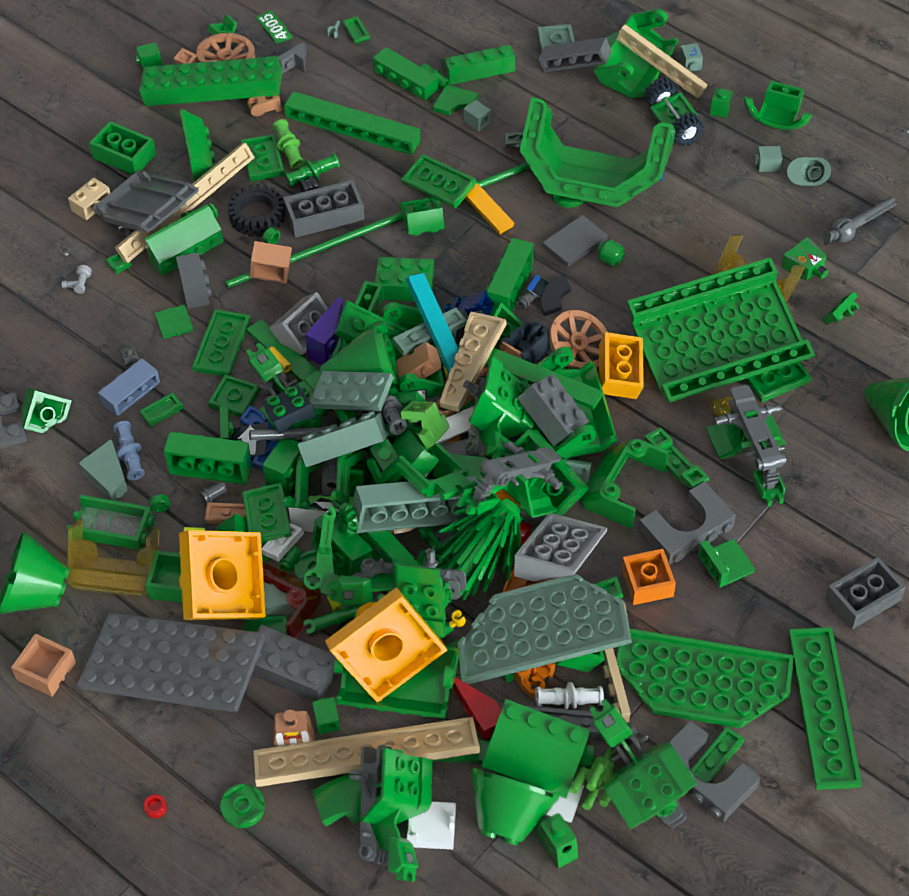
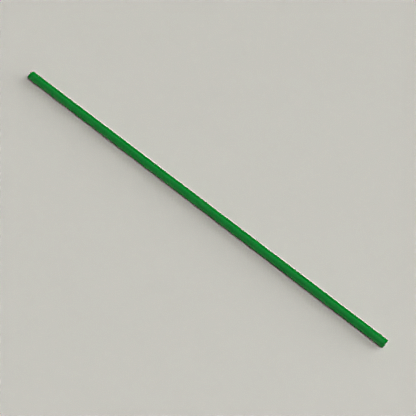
[225,162,530,288]

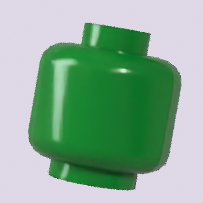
[597,239,626,267]

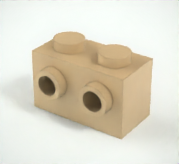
[68,178,110,221]

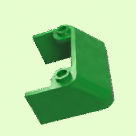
[580,439,669,529]

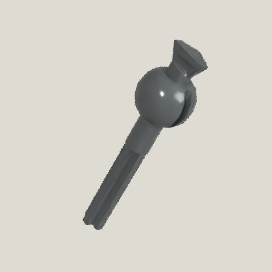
[824,197,897,246]

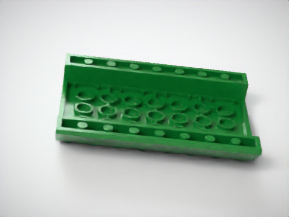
[627,257,815,403]

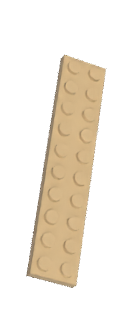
[254,717,480,787]

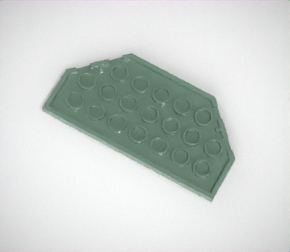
[458,574,632,684]

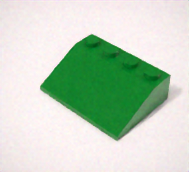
[482,699,590,799]

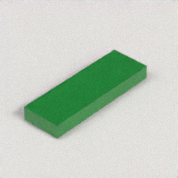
[690,726,745,784]

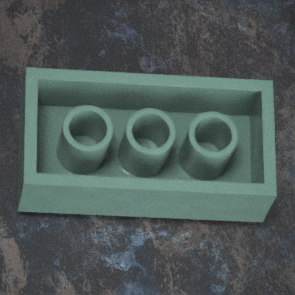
[298,411,389,467]

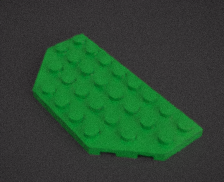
[617,629,794,728]

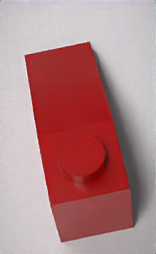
[453,677,502,740]

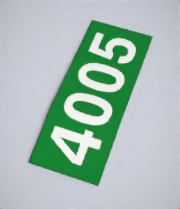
[256,10,293,44]

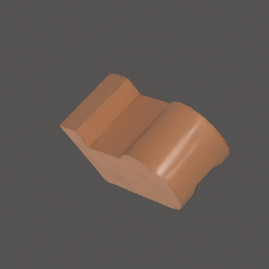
[247,96,283,117]

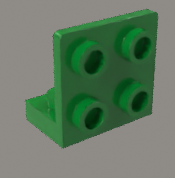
[698,539,755,588]

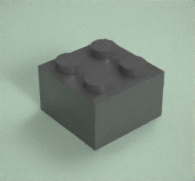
[176,253,212,309]

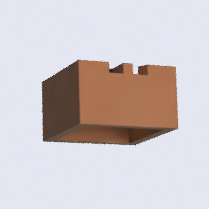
[250,241,292,284]
[11,634,76,697]

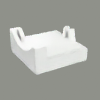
[407,802,456,849]

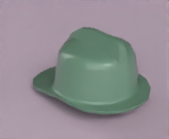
[787,157,831,186]

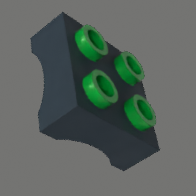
[262,385,316,434]

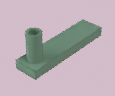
[392,308,467,356]

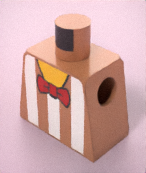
[272,710,315,747]

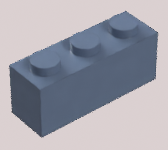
[98,359,160,417]

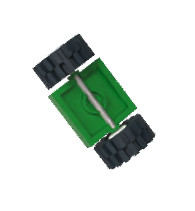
[644,77,704,146]

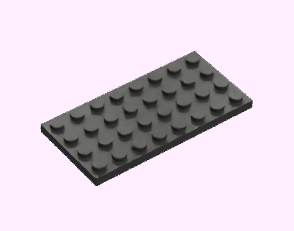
[77,612,265,713]

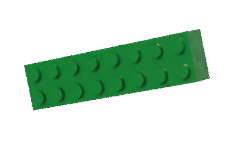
[139,56,282,106]

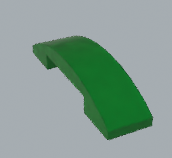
[645,427,709,489]

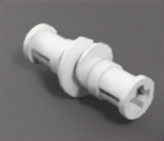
[535,682,604,710]

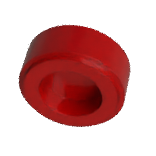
[143,794,167,818]

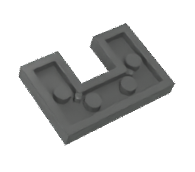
[0,392,27,448]

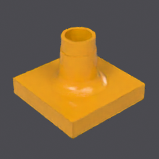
[179,530,266,620]
[325,587,447,703]

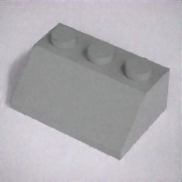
[269,292,328,355]

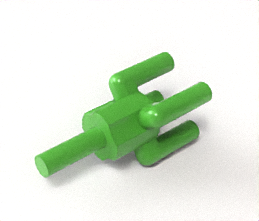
[569,746,616,810]

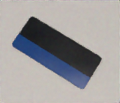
[527,275,549,297]

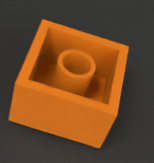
[621,549,676,605]

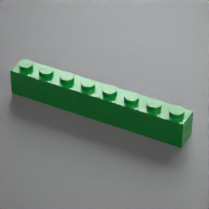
[284,91,421,155]

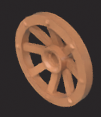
[197,33,255,63]
[549,310,607,369]

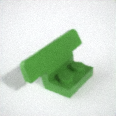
[401,401,450,448]

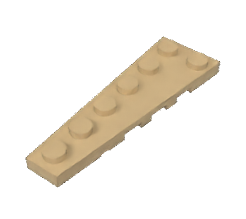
[439,311,507,412]

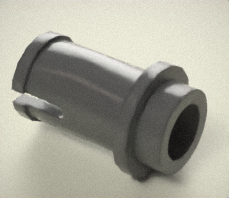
[516,290,538,310]
[199,481,227,503]

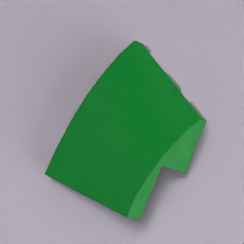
[313,774,362,826]

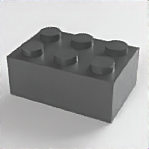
[517,374,589,446]
[825,557,906,630]

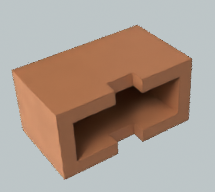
[396,342,441,379]

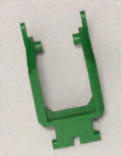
[367,443,478,501]
[283,447,366,510]

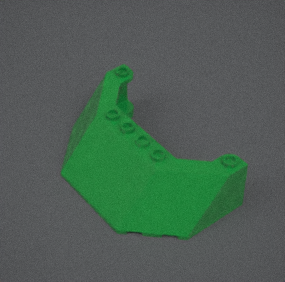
[520,97,676,208]

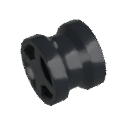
[299,176,319,192]

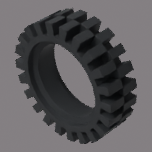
[228,184,285,237]

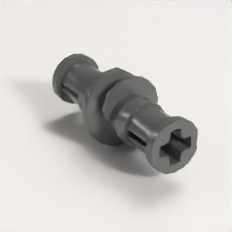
[376,391,407,434]

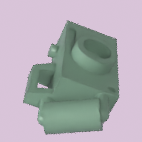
[504,132,524,149]

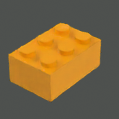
[599,332,643,399]

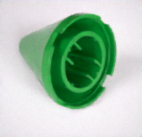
[318,320,402,395]
[864,376,909,451]

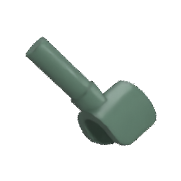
[327,21,340,38]

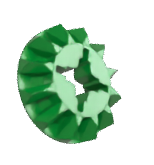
[338,502,358,536]

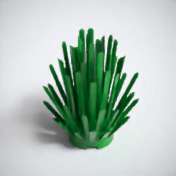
[436,494,523,601]

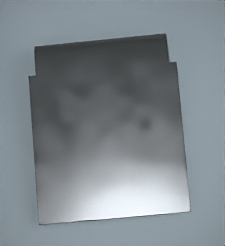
[93,170,199,234]

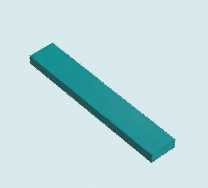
[405,273,459,375]

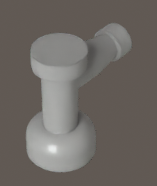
[62,265,92,294]

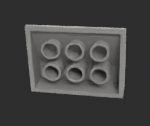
[514,513,607,581]

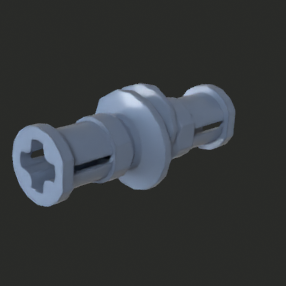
[113,421,145,480]

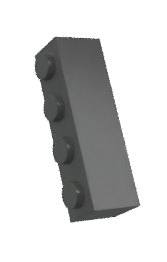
[539,37,612,72]

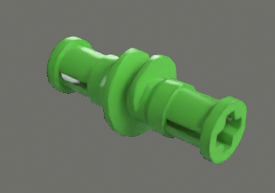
[273,119,305,170]

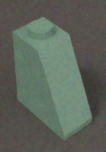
[79,440,128,501]

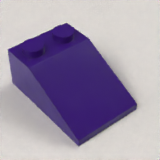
[305,297,343,366]

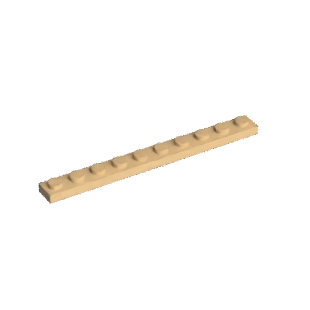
[115,143,254,263]

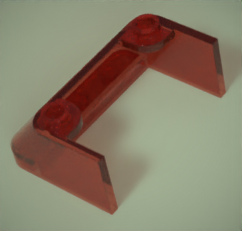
[262,562,322,639]

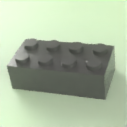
[283,180,365,238]
[252,625,337,701]

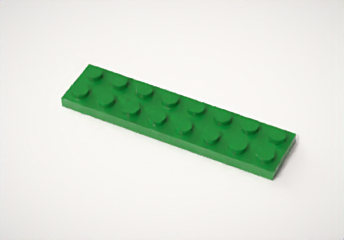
[788,627,862,790]

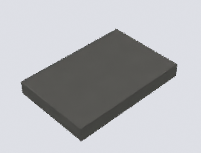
[543,215,608,267]

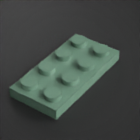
[310,371,394,411]

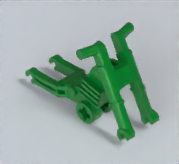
[304,506,385,634]

